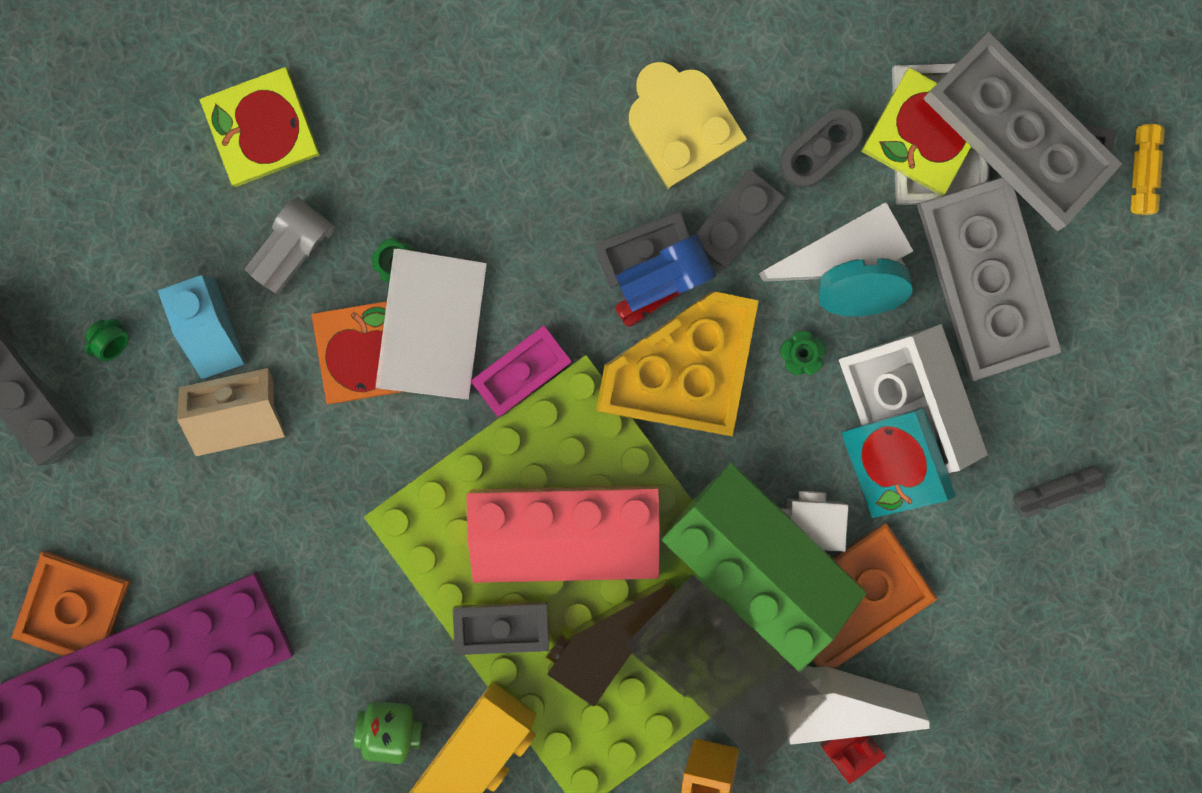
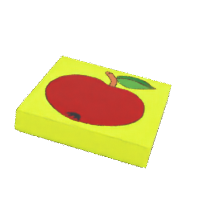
[199,67,320,187]
[861,68,971,196]

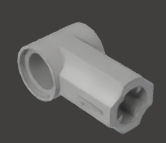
[244,197,335,294]

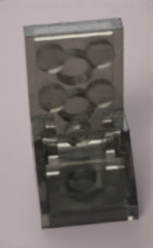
[625,574,828,768]

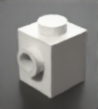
[780,491,848,551]

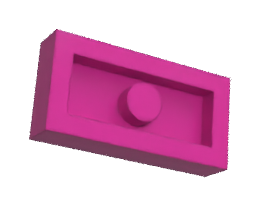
[471,325,572,418]

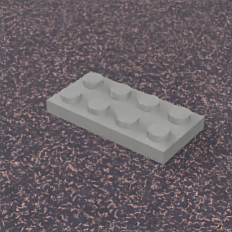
[923,32,1122,231]
[917,177,1062,381]

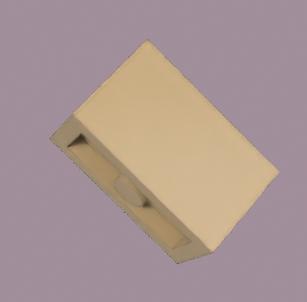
[177,368,285,456]

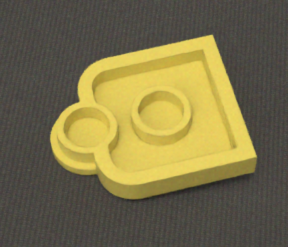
[629,62,747,189]

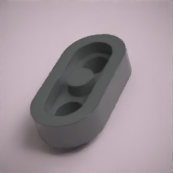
[780,109,863,188]

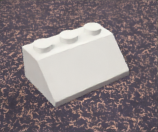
[839,324,988,473]

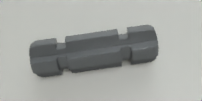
[1014,466,1106,518]

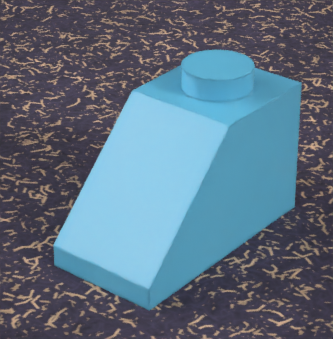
[158,275,246,379]

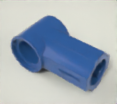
[616,234,717,312]

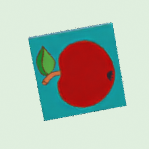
[841,407,956,518]

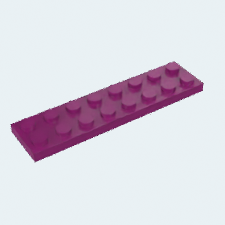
[0,571,294,784]

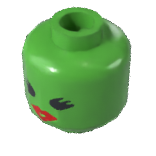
[354,701,422,764]

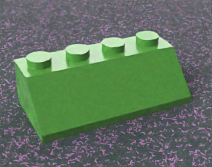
[661,462,867,672]

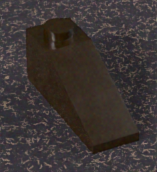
[546,579,675,707]

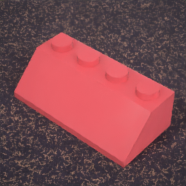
[467,485,659,583]

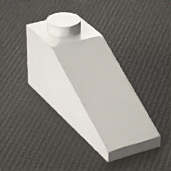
[759,202,913,282]
[780,666,929,745]

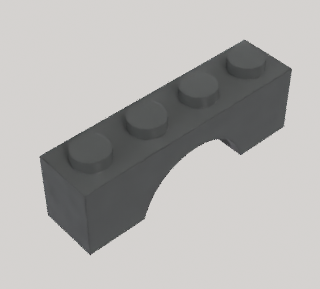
[0,314,93,466]

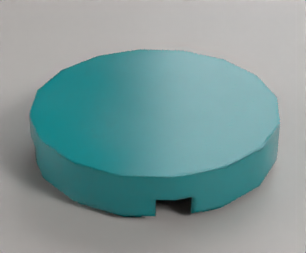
[818,258,912,317]

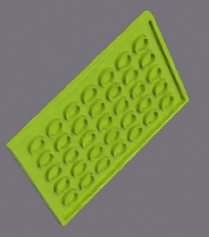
[364,355,788,793]

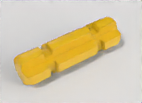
[1130,124,1165,215]

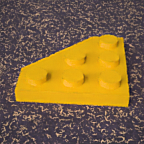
[596,292,759,437]

